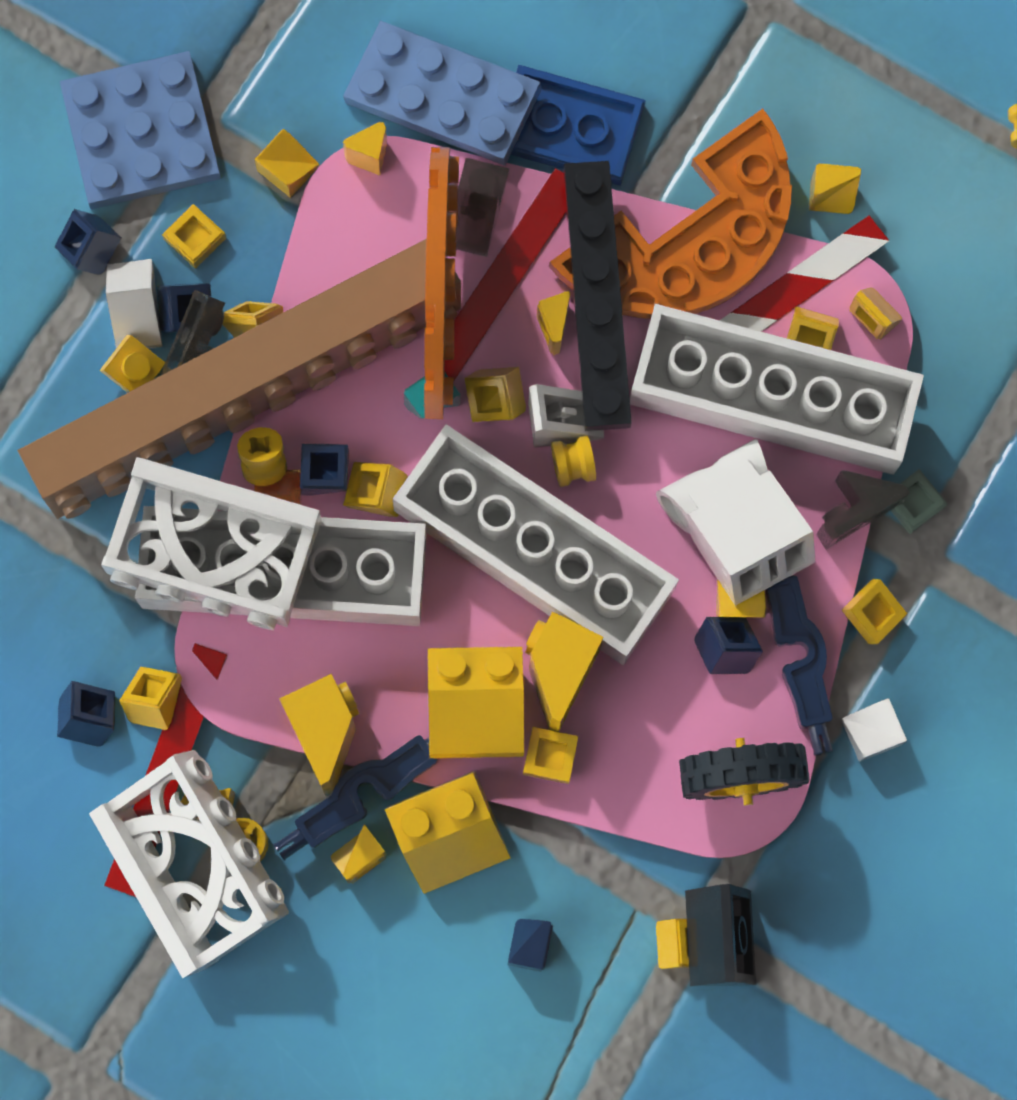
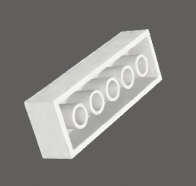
[630,304,924,475]
[393,424,679,666]
[135,506,427,626]

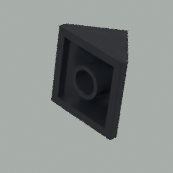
[685,884,756,986]

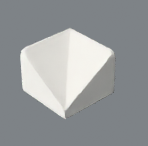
[841,698,907,762]

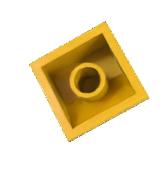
[525,611,604,732]
[428,647,524,758]
[279,673,360,796]
[384,771,511,894]

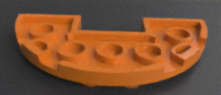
[549,108,792,319]
[424,147,459,419]

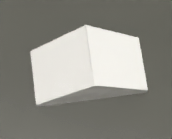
[106,259,163,349]
[528,384,604,447]

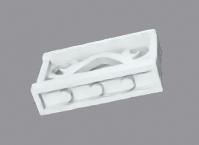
[101,457,322,630]
[89,750,289,978]

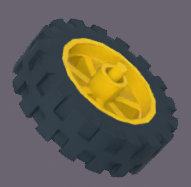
[679,738,810,806]

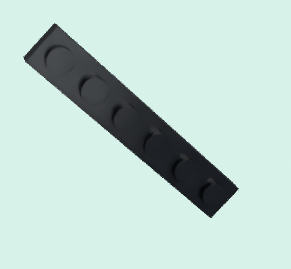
[564,161,632,431]

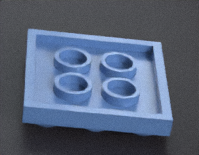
[60,51,221,210]

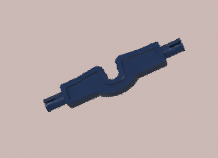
[765,575,833,756]
[273,735,437,861]

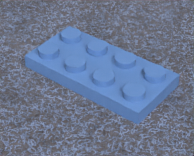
[343,21,542,166]

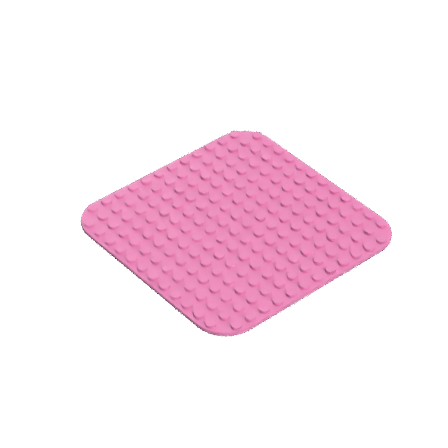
[174,136,913,859]

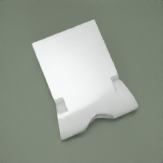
[656,439,816,605]

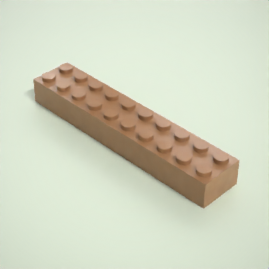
[17,238,461,519]

